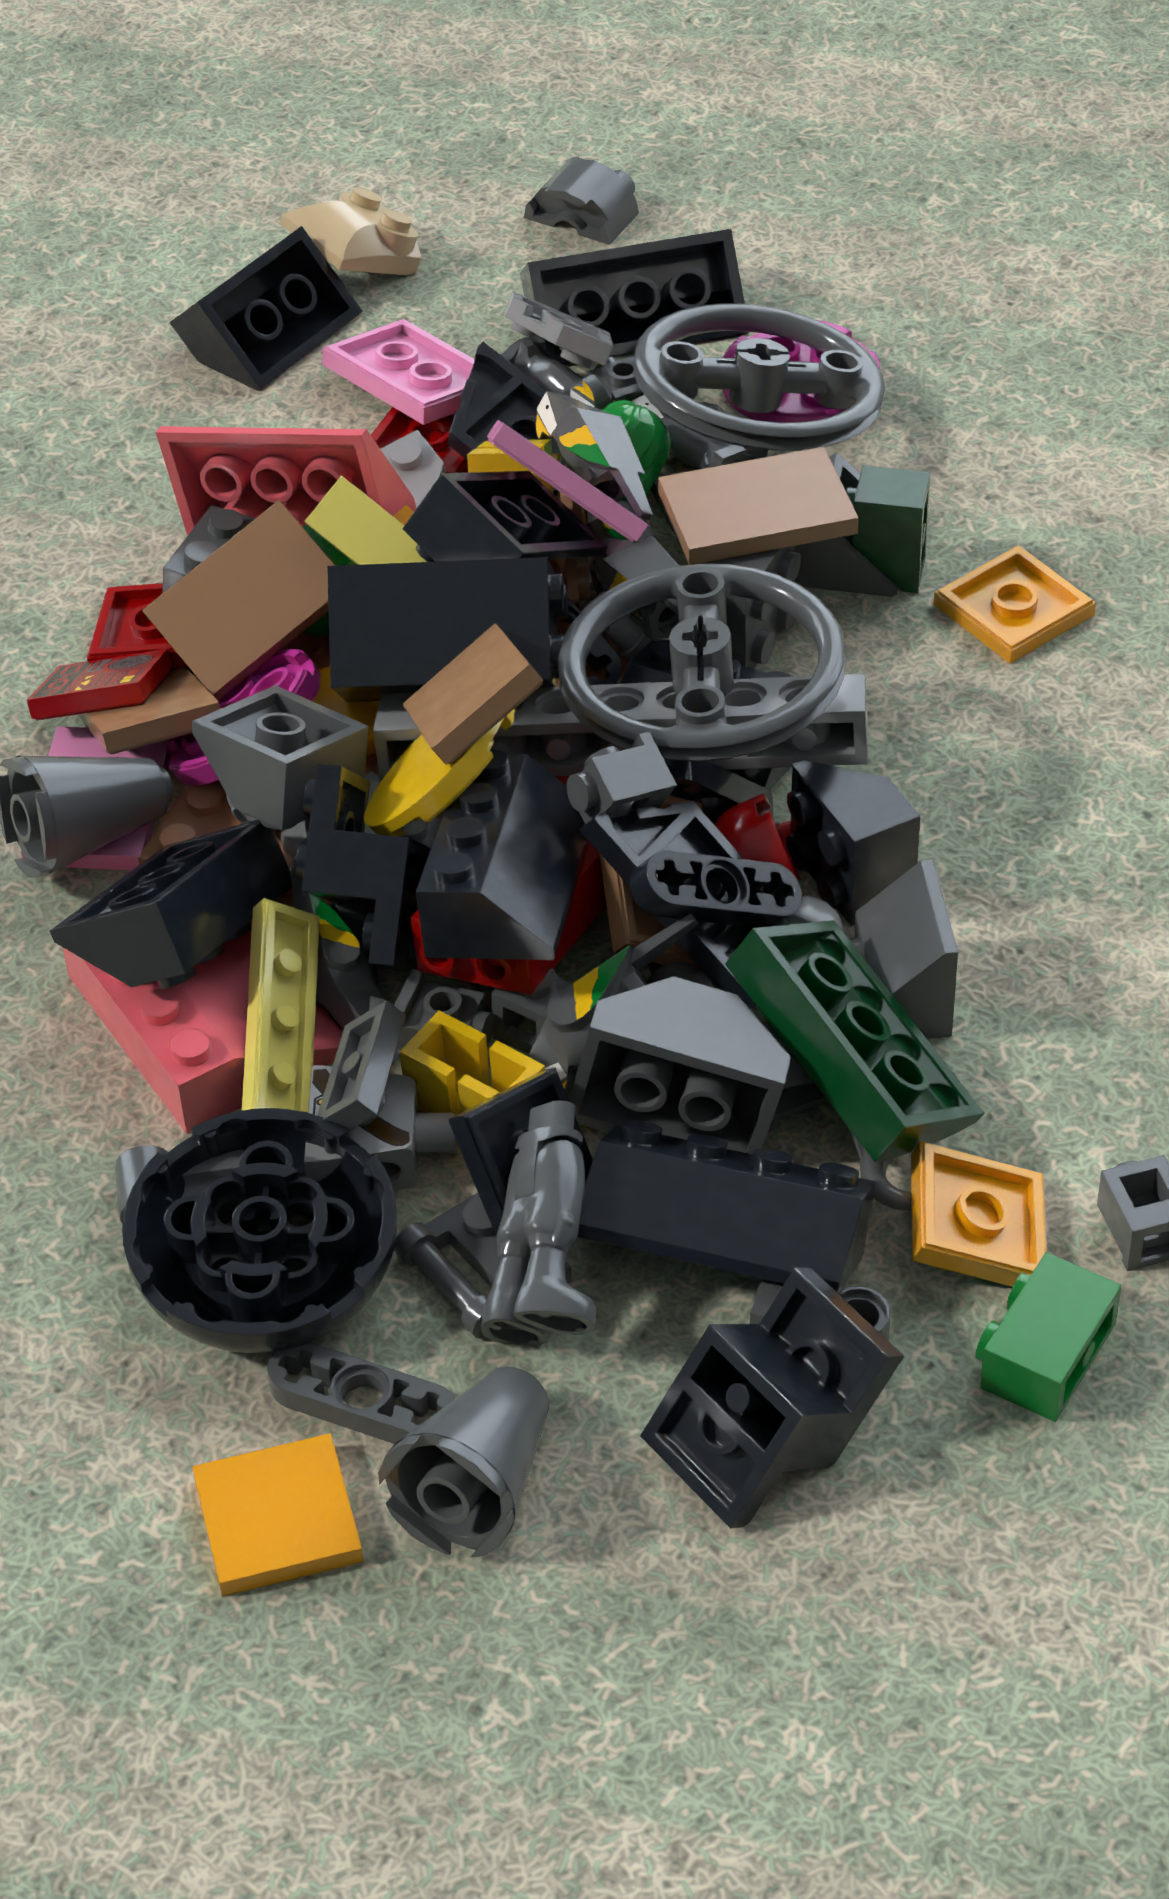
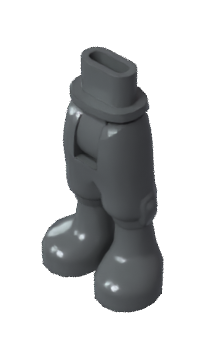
[481,1101,597,1346]

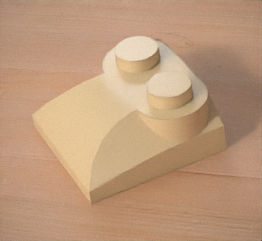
[279,187,421,276]

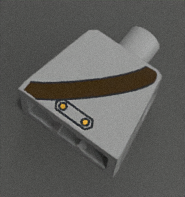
[304,1065,457,1190]

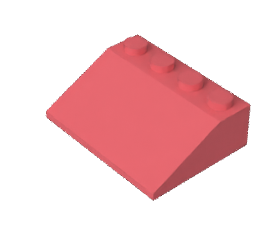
[156,426,417,536]
[62,920,343,1134]

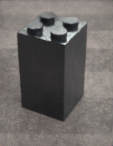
[327,557,568,702]

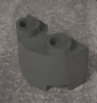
[524,157,639,245]

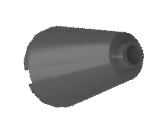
[0,756,173,878]
[378,1366,550,1557]

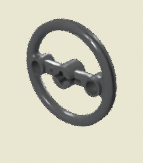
[633,304,885,451]
[557,564,846,762]

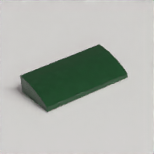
[725,920,985,1162]

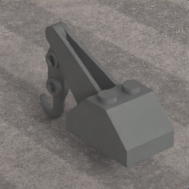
[569,976,911,1211]

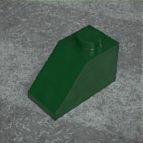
[846,465,930,593]

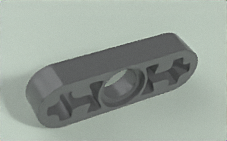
[267,1342,455,1444]

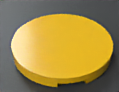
[364,709,515,837]

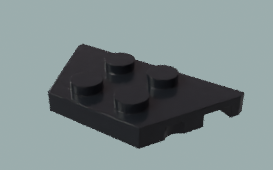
[447,341,568,496]
[579,801,775,1009]

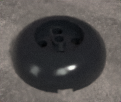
[122,1108,397,1353]

